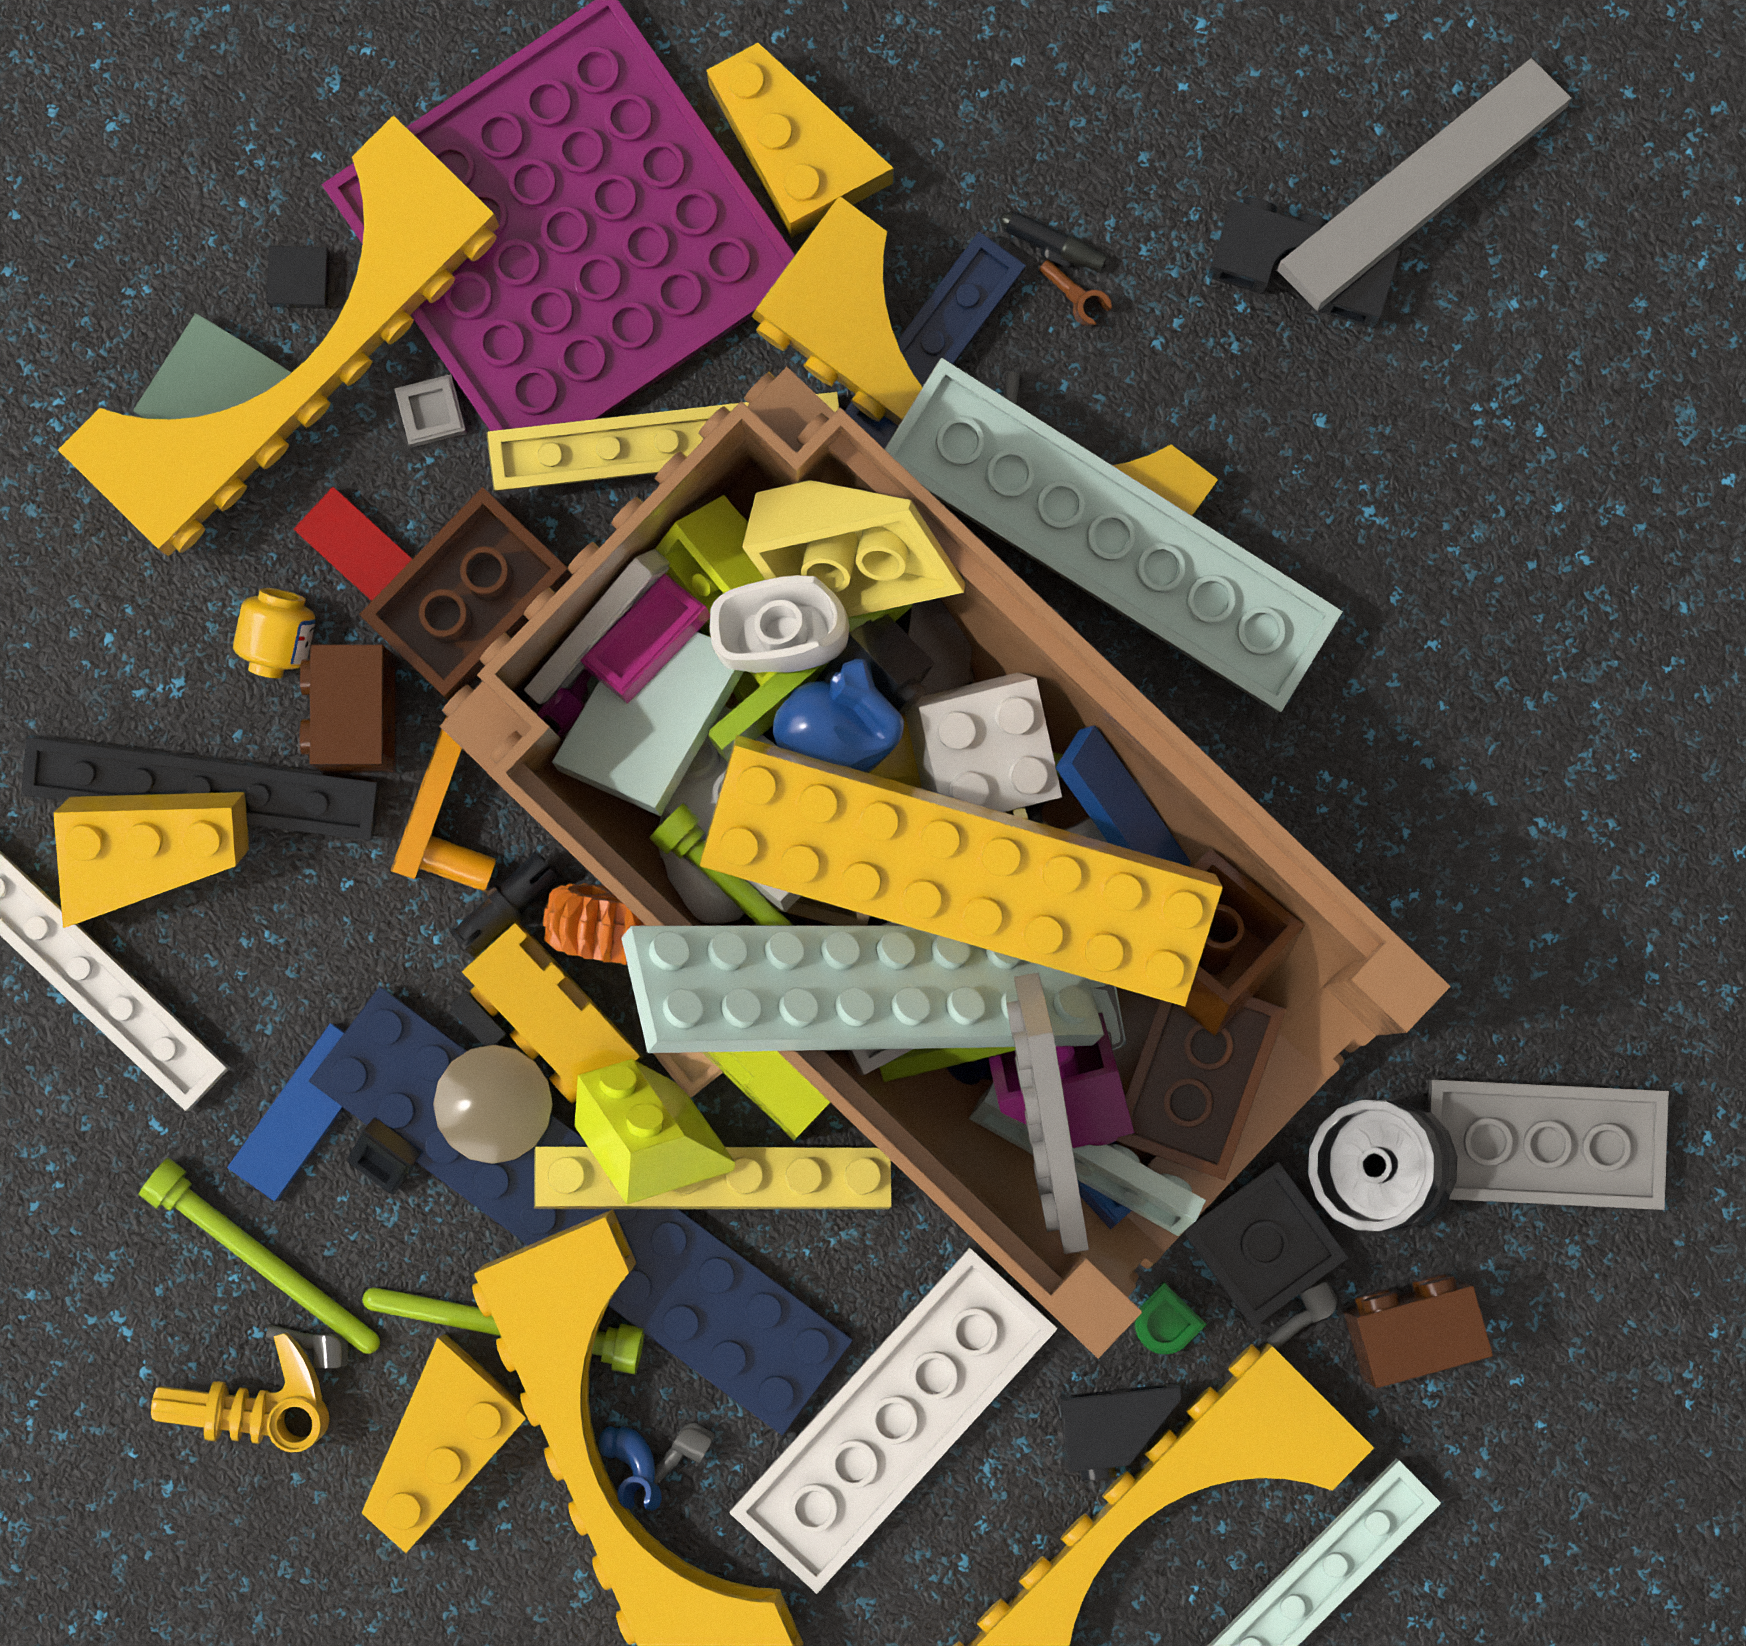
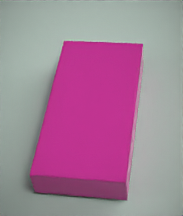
[580,573,710,704]

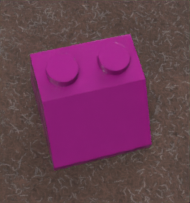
[988,1012,1134,1148]

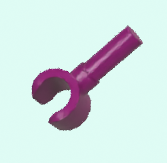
[537,669,592,737]

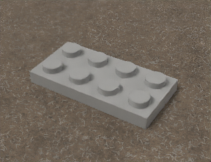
[1006,972,1089,1254]
[1428,1080,1669,1210]

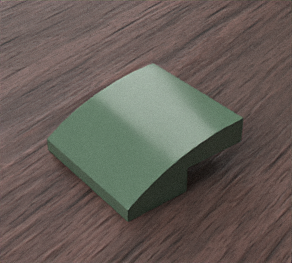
[133,313,291,419]

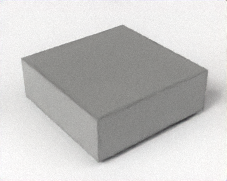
[395,374,467,448]

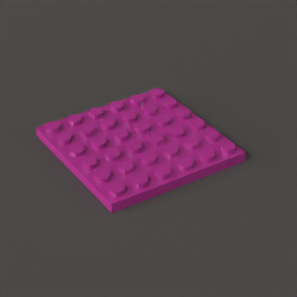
[321,0,795,431]

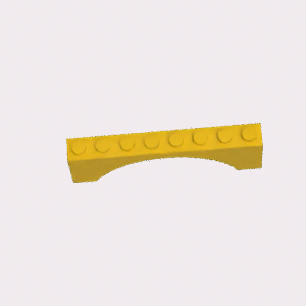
[58,115,499,557]
[752,196,1218,516]
[472,1209,803,1646]
[953,1342,1374,1646]

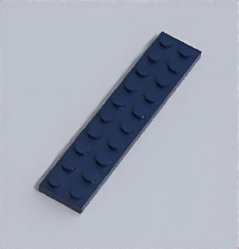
[309,986,853,1435]

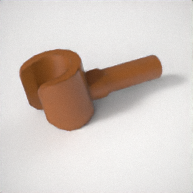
[1039,259,1112,326]

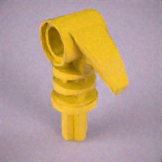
[151,1332,329,1452]

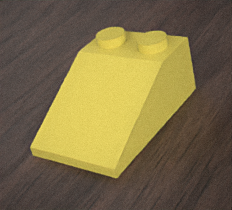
[742,480,966,617]

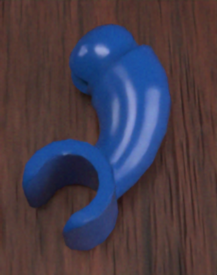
[599,1426,662,1511]

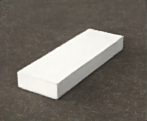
[524,549,670,704]

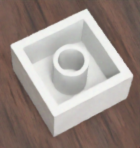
[905,672,1062,812]

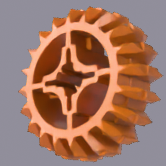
[543,883,646,965]

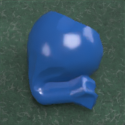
[773,659,904,773]

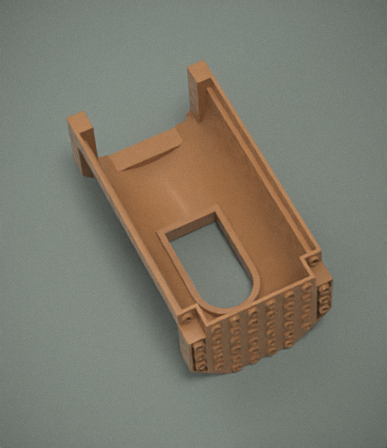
[439,366,1451,1359]

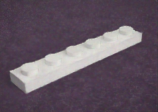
[0,851,230,1111]

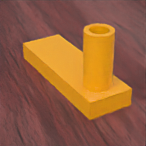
[390,715,496,891]

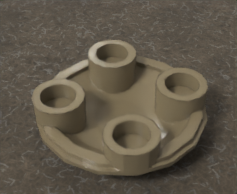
[433,1045,553,1164]

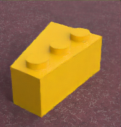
[706,43,893,238]
[53,792,249,928]
[362,1334,527,1553]

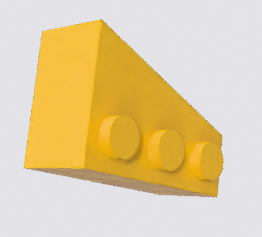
[462,923,643,1104]

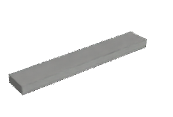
[1277,58,1571,312]

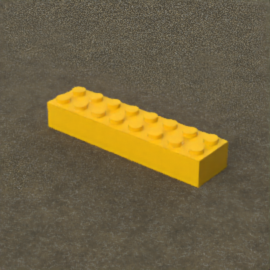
[700,735,1223,1007]

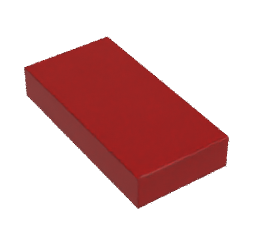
[293,487,412,601]

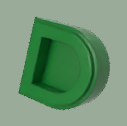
[1134,1282,1207,1354]

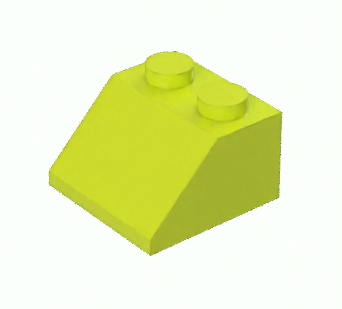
[575,1059,735,1205]

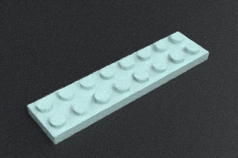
[885,358,1343,713]
[622,926,1104,1053]

